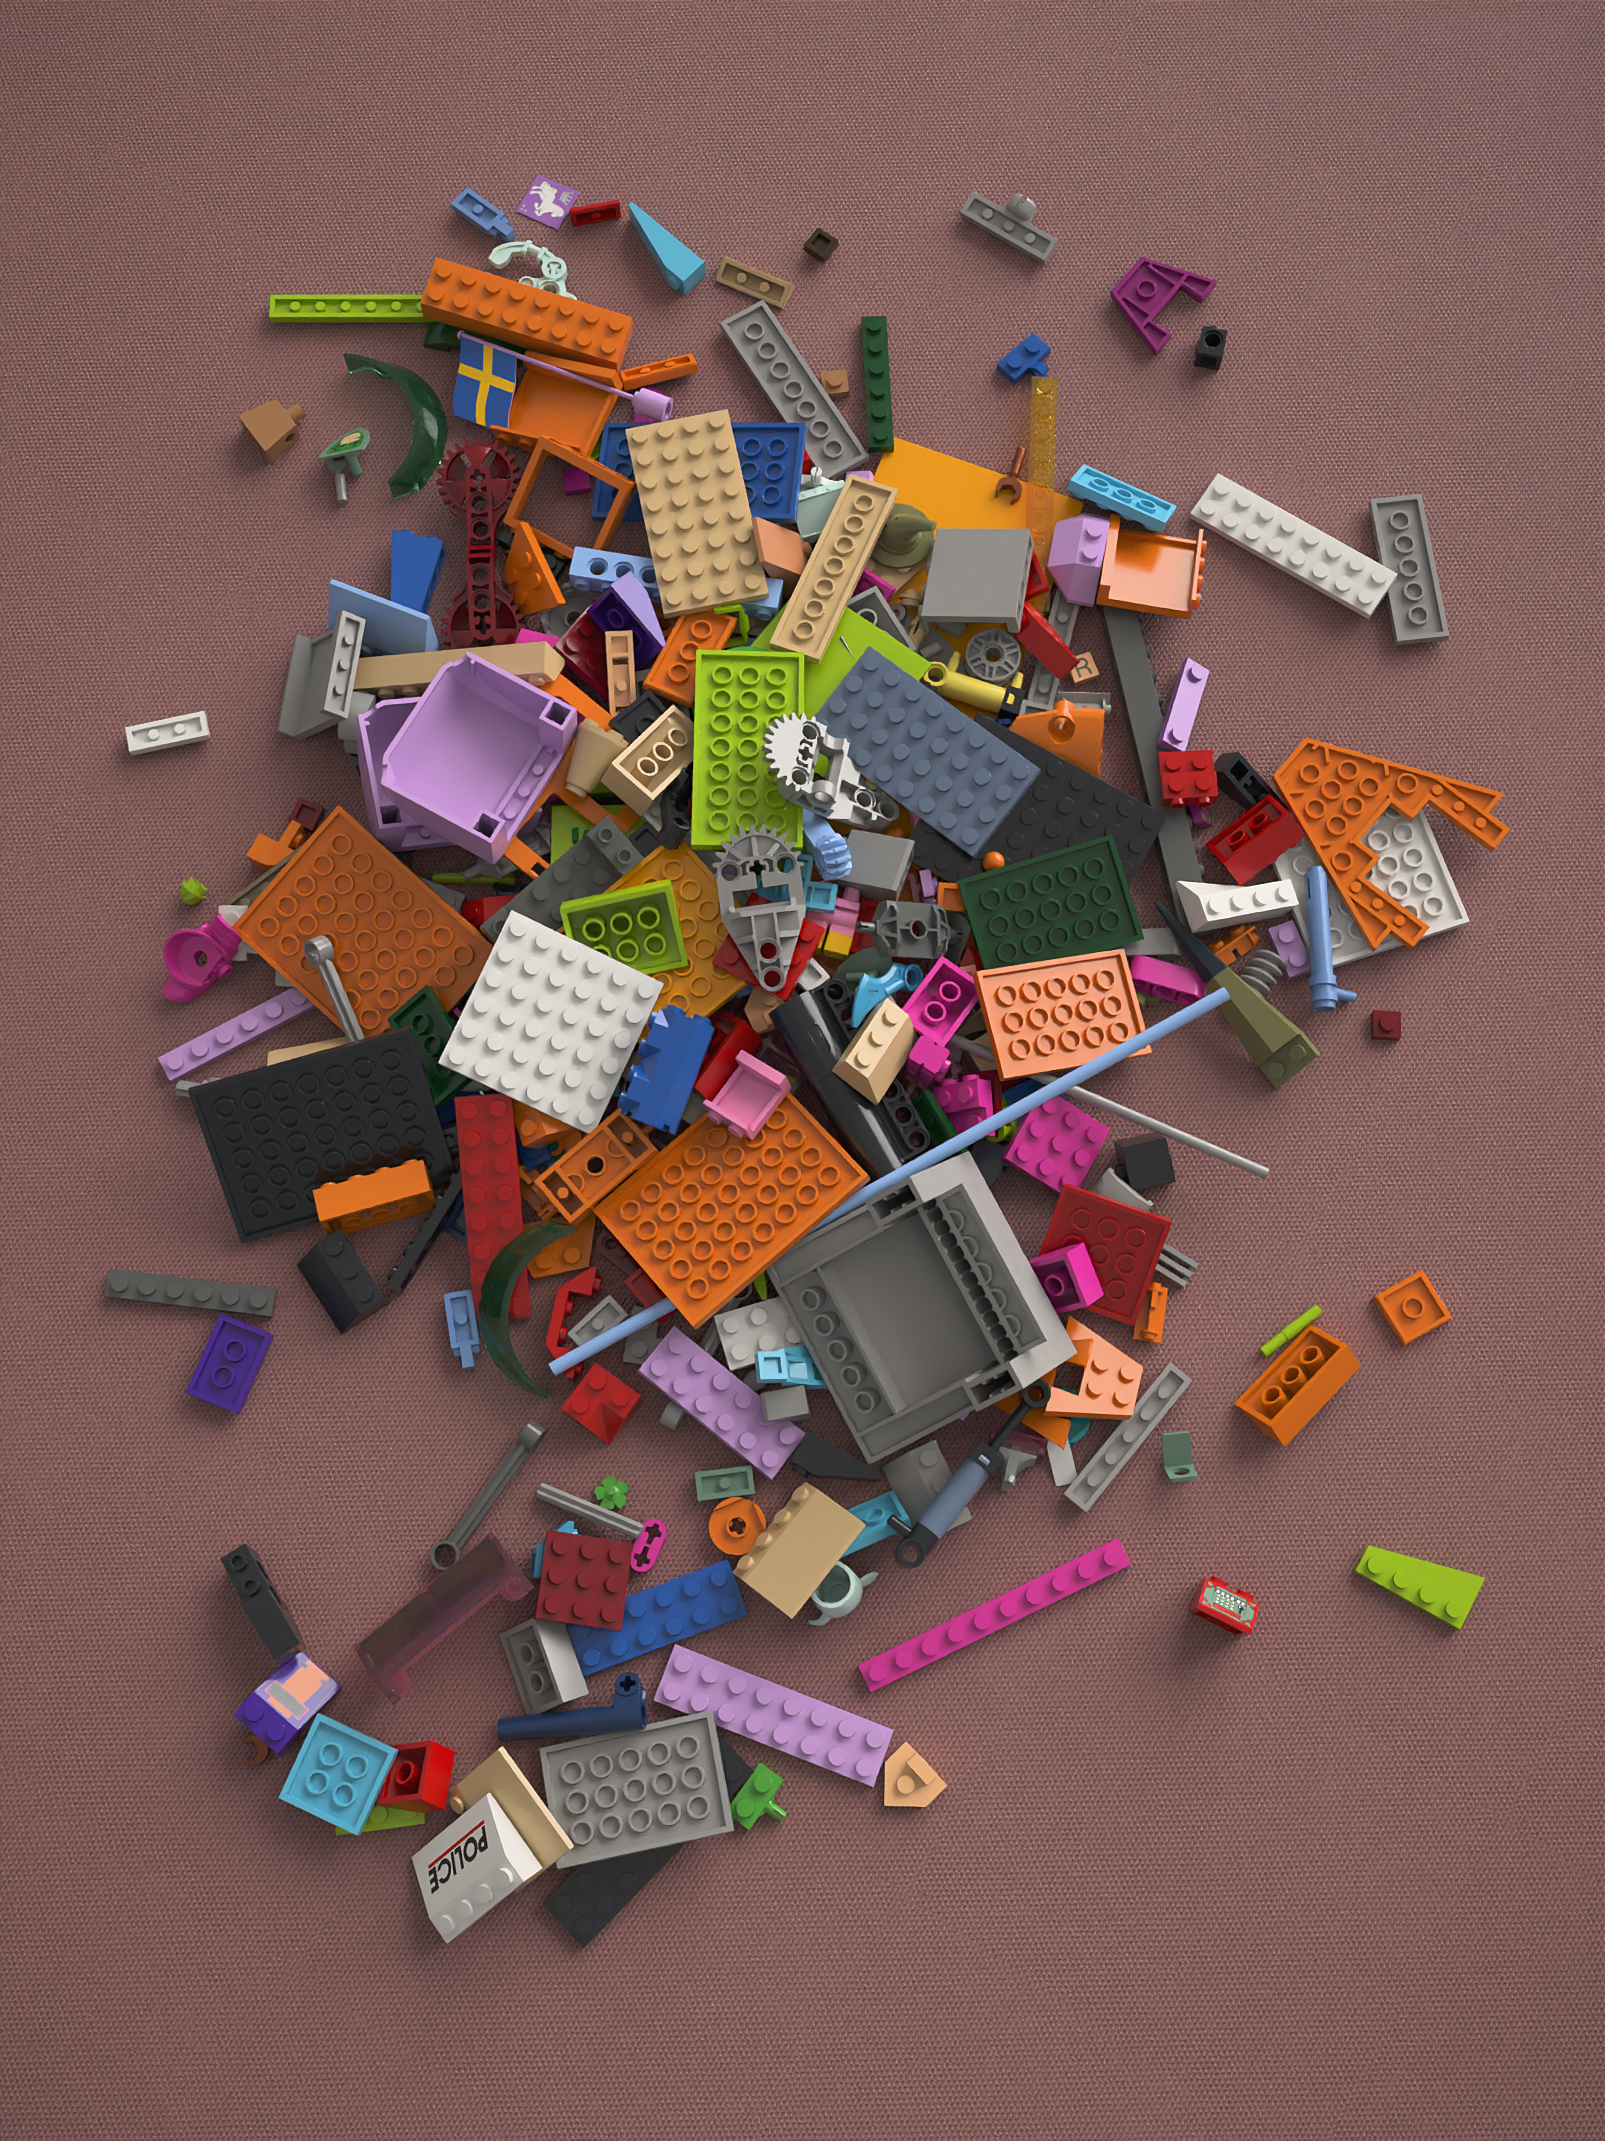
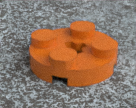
[708,1497,766,1556]

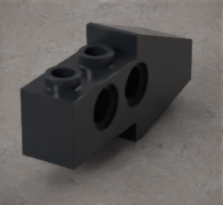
[220,1543,307,1664]

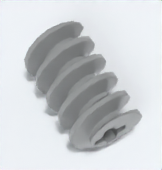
[1239,949,1288,998]

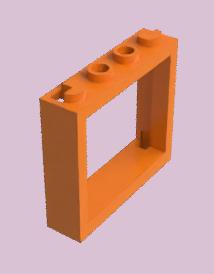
[503,435,637,560]

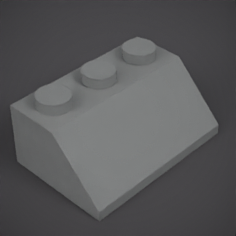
[847,586,917,652]
[882,1440,973,1534]
[499,1618,589,1715]

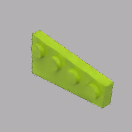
[1353,1545,1485,1630]

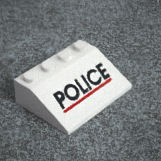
[412,1793,543,1943]

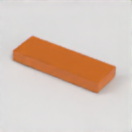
[619,353,698,391]

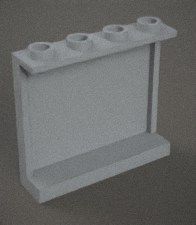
[918,528,1034,633]
[277,610,366,740]

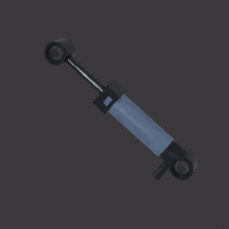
[886,1379,1051,1570]

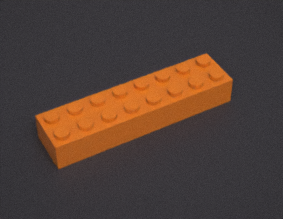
[420,257,633,374]

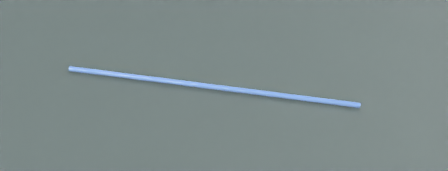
[549,987,1231,1376]

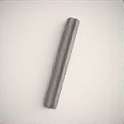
[536,1483,643,1539]

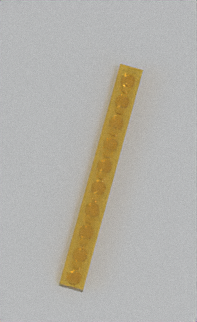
[1025,376,1058,617]

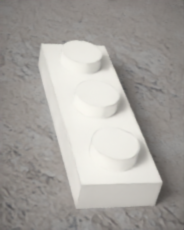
[125,711,210,756]

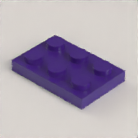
[185,1314,274,1414]

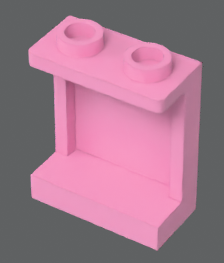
[702,1050,792,1140]

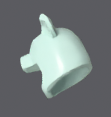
[808,1561,878,1626]

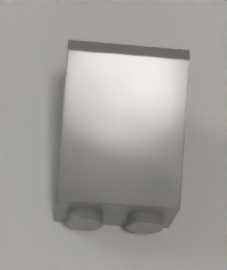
[833,829,915,902]

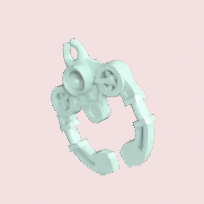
[488,240,577,300]

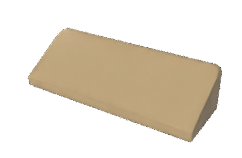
[715,256,795,309]

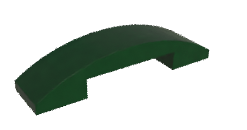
[423,322,527,366]

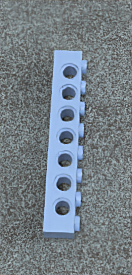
[569,546,784,621]

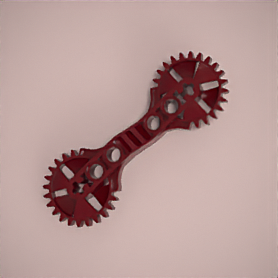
[436,437,527,650]

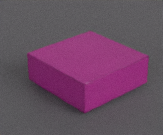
[562,467,591,496]

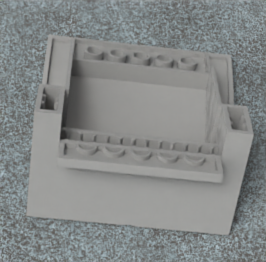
[766,1151,1078,1465]

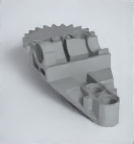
[761,712,899,832]
[712,824,806,993]

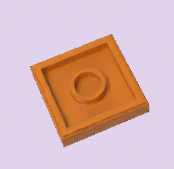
[1373,1270,1452,1347]

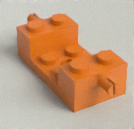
[534,1108,659,1227]

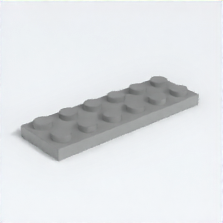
[1368,494,1449,646]

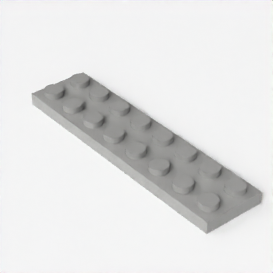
[720,300,869,480]

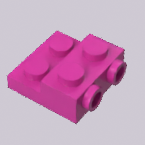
[933,1075,995,1139]

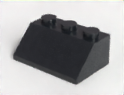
[297,1229,390,1335]

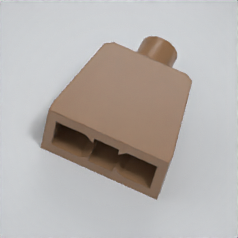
[238,400,306,464]

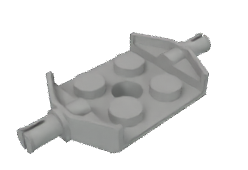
[462,822,552,882]

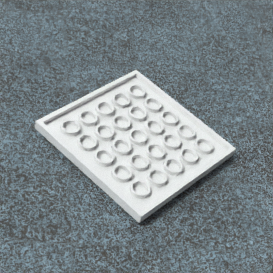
[1272,806,1470,968]
[438,910,664,1134]

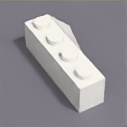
[1175,879,1299,933]

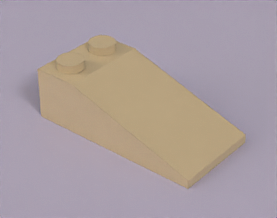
[600,705,694,817]

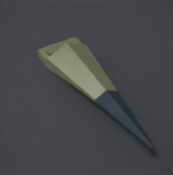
[1155,902,1320,1089]

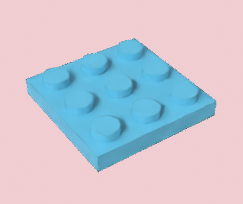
[278,1713,399,1836]

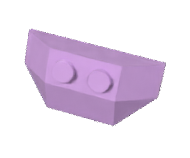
[1047,512,1110,607]

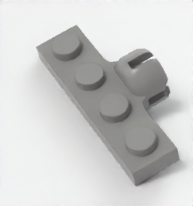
[960,191,1058,265]

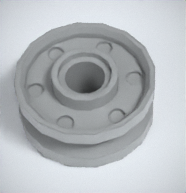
[964,628,1021,687]

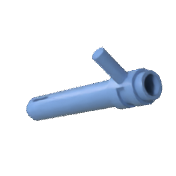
[1305,866,1356,1012]

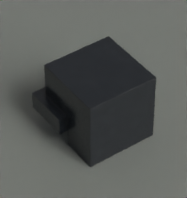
[1113,1132,1176,1191]

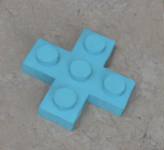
[753,854,838,918]

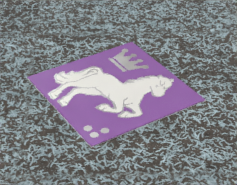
[516,174,580,229]

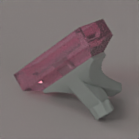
[987,1425,1048,1492]

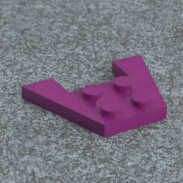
[1110,257,1217,357]

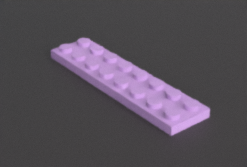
[654,1644,894,1787]

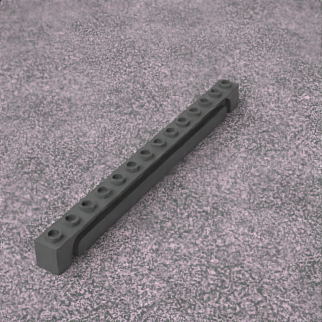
[1097,604,1214,945]

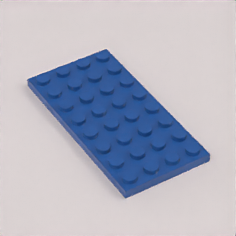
[591,423,807,523]

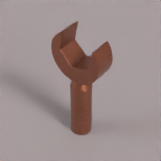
[995,447,1027,505]
[241,1730,308,1765]

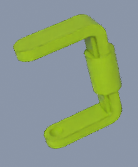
[713,603,750,648]

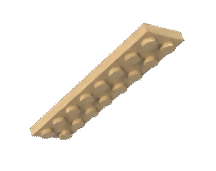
[769,474,898,665]

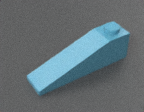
[628,202,705,295]

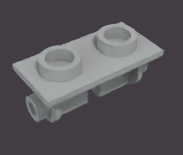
[1057,692,1111,719]

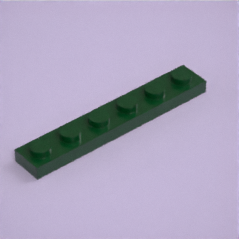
[861,316,894,453]

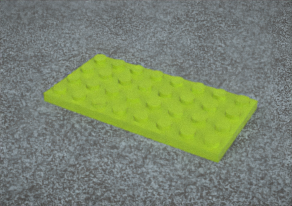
[691,650,804,852]

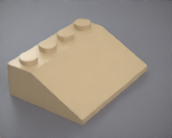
[732,1482,866,1619]
[447,1746,574,1894]

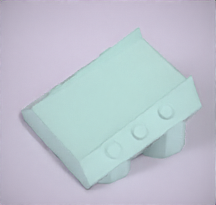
[796,480,845,544]

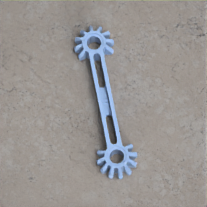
[803,808,852,881]

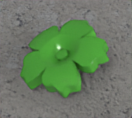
[594,1476,629,1510]

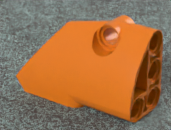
[1009,700,1105,778]

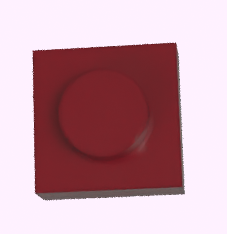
[288,797,326,833]
[1371,1010,1401,1041]

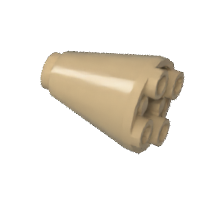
[565,717,629,799]

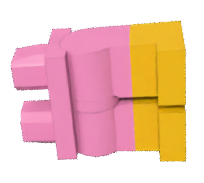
[806,880,860,961]

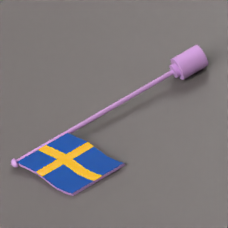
[453,330,673,429]

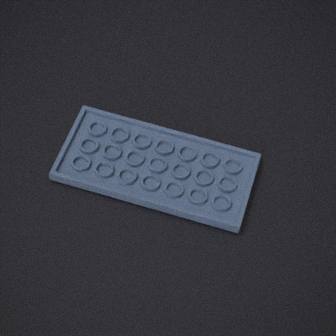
[815,646,1041,858]

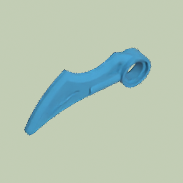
[851,963,923,1028]

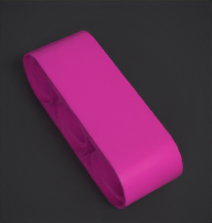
[1129,955,1206,1006]

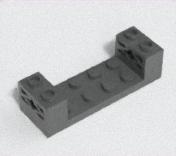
[479,816,644,945]

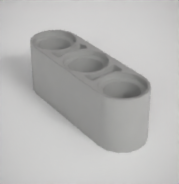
[1107,928,1180,962]

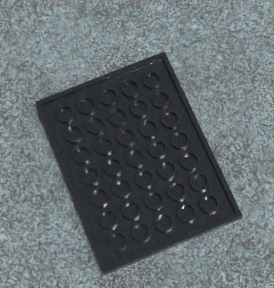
[909,712,1167,887]
[188,1026,456,1243]

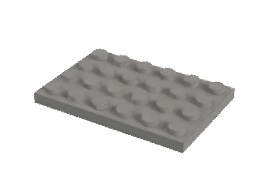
[539,1710,735,1870]

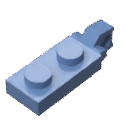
[451,187,516,243]
[444,1289,481,1371]

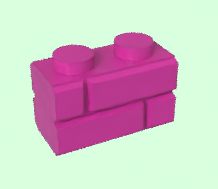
[904,1035,951,1087]

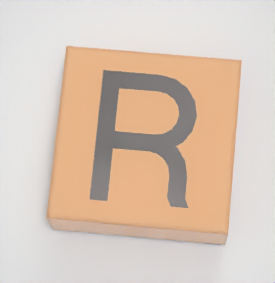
[1069,652,1100,686]

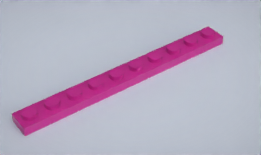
[858,1538,1131,1693]

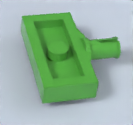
[730,1762,787,1830]

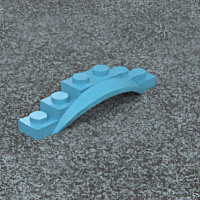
[754,1346,828,1390]

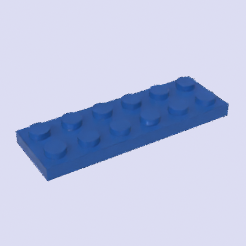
[565,1559,748,1677]

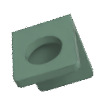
[1161,1431,1198,1483]

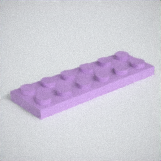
[637,1326,805,1480]

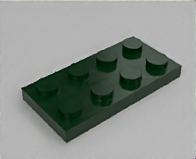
[387,985,473,1107]

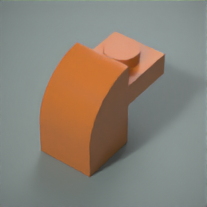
[246,820,306,872]

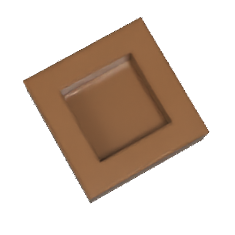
[820,369,849,399]

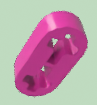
[630,1519,667,1573]

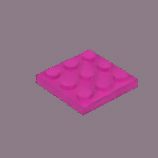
[1001,1086,1110,1196]

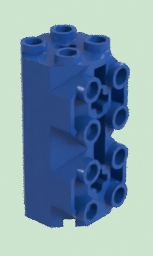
[617,1004,715,1135]

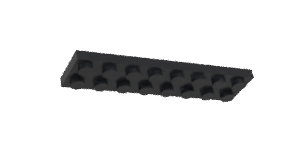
[543,1733,754,1948]

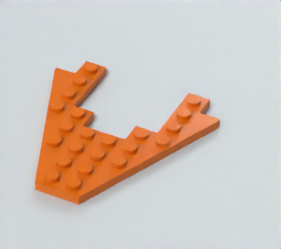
[1271,737,1510,952]

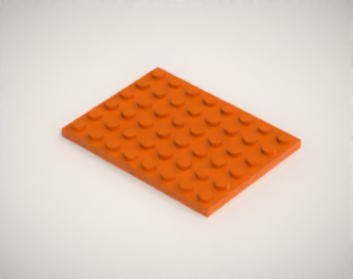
[232,805,494,1038]
[592,1092,871,1330]

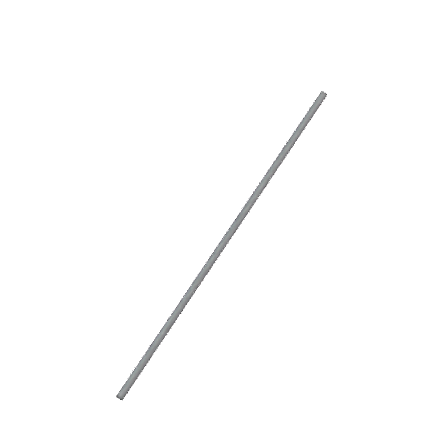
[827,988,1269,1179]

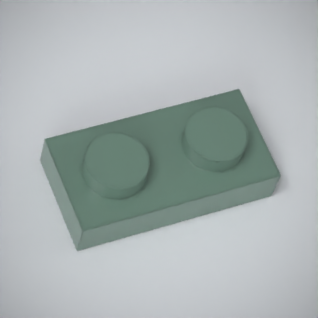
[695,1465,755,1502]

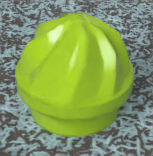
[179,877,208,905]

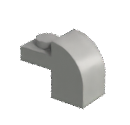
[338,691,376,754]

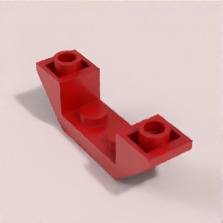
[545,1267,602,1382]

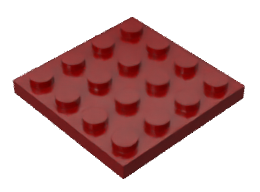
[1038,1183,1172,1326]

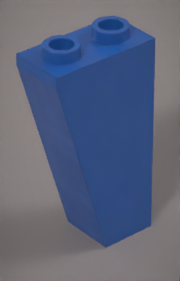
[391,529,447,615]

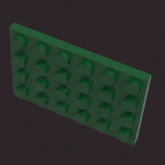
[956,834,1144,970]

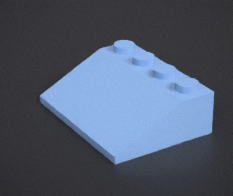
[328,579,441,657]

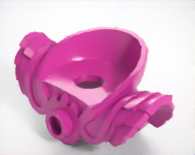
[161,913,242,1003]

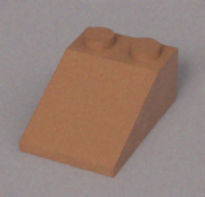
[751,517,812,600]

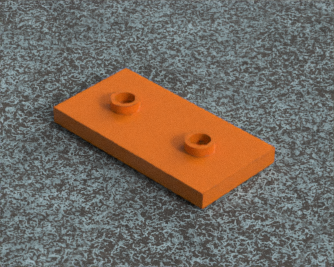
[643,609,738,709]

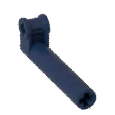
[497,1672,647,1742]

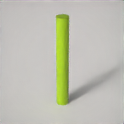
[433,872,515,885]

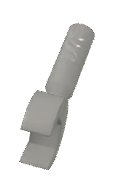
[325,458,350,505]

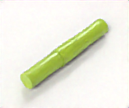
[1259,1305,1322,1358]

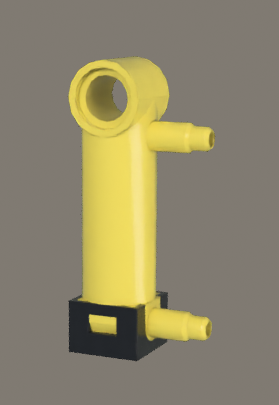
[921,651,1026,720]

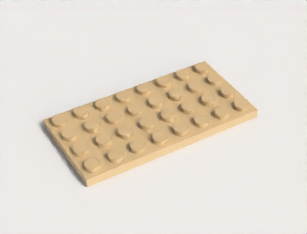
[625,409,769,619]

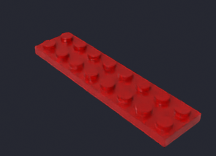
[454,1093,532,1322]

